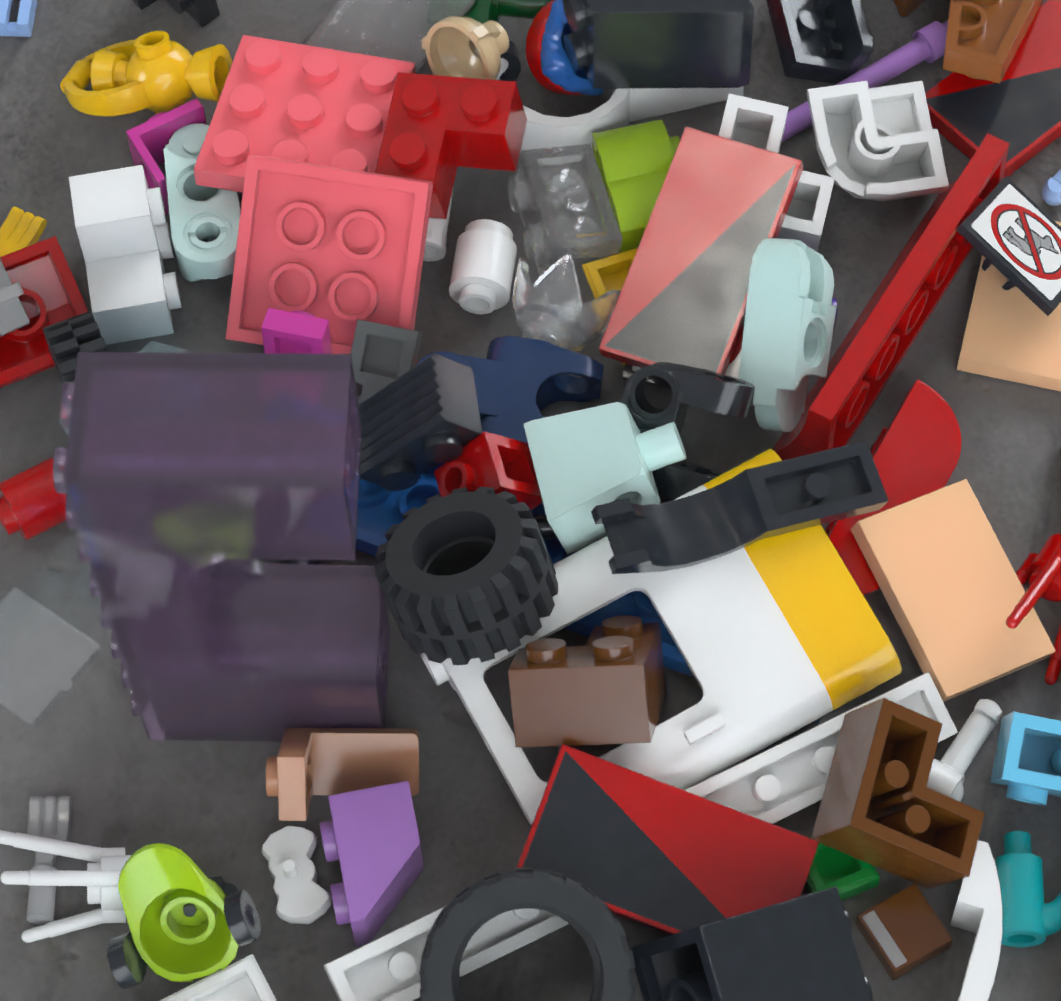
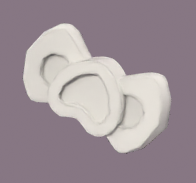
[262,826,332,924]

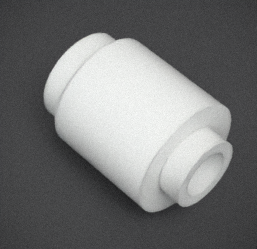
[449,219,517,314]

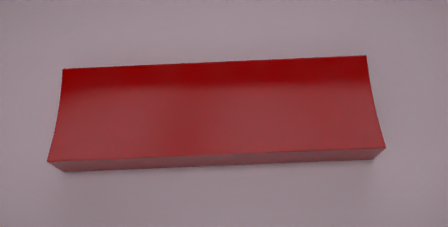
[772,133,1010,461]

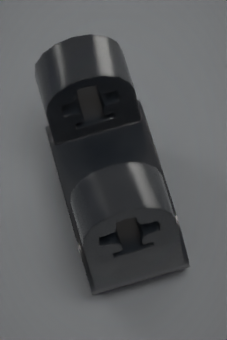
[621,362,755,500]

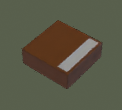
[856,884,953,980]

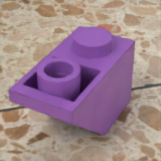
[319,781,424,946]

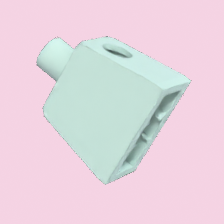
[523,402,687,555]

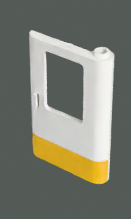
[420,449,902,825]

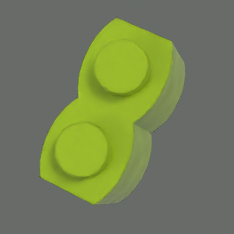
[592,119,680,253]

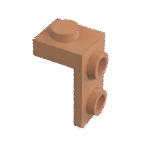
[266,728,420,821]

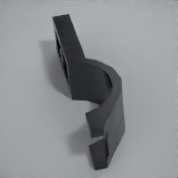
[591,441,889,574]

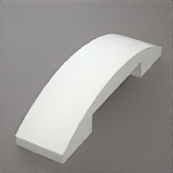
[950,840,1002,1001]

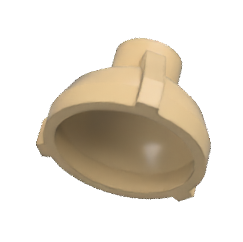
[422,16,509,80]

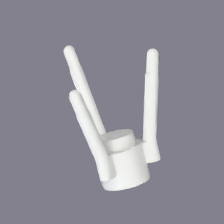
[0,830,132,943]

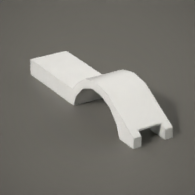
[520,86,744,162]

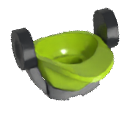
[107,843,261,989]

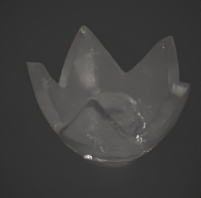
[512,254,621,352]

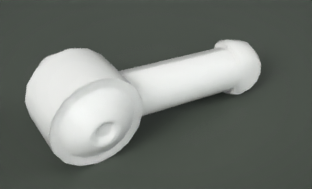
[926,699,1003,801]

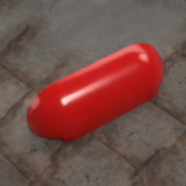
[824,379,961,596]

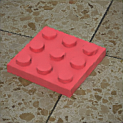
[194,35,416,193]
[225,155,433,359]

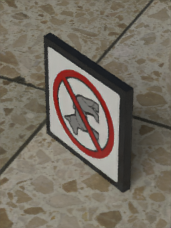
[956,176,1061,316]

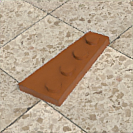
[943,0,1043,84]

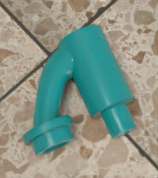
[995,831,1061,948]

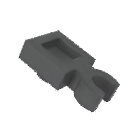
[346,319,422,412]

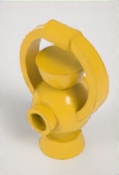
[60,31,232,116]

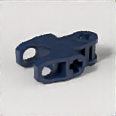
[416,336,604,443]

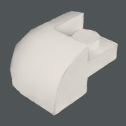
[807,81,949,201]

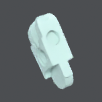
[164,123,241,282]
[738,238,837,432]

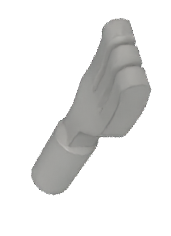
[26,796,72,925]

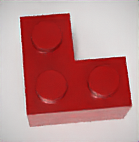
[375,72,527,219]

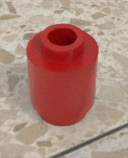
[0,456,92,541]

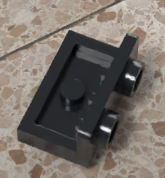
[766,0,874,84]

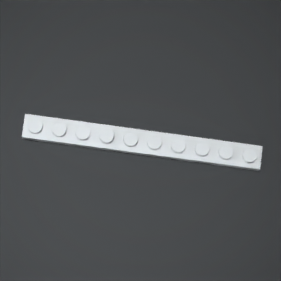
[323,672,958,1001]

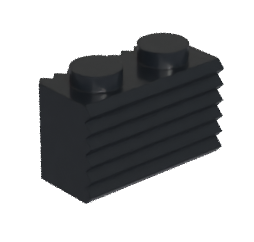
[344,353,482,491]

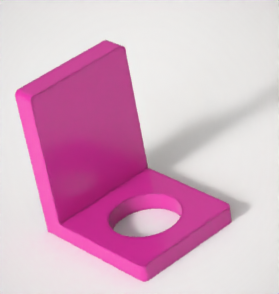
[126,99,207,215]

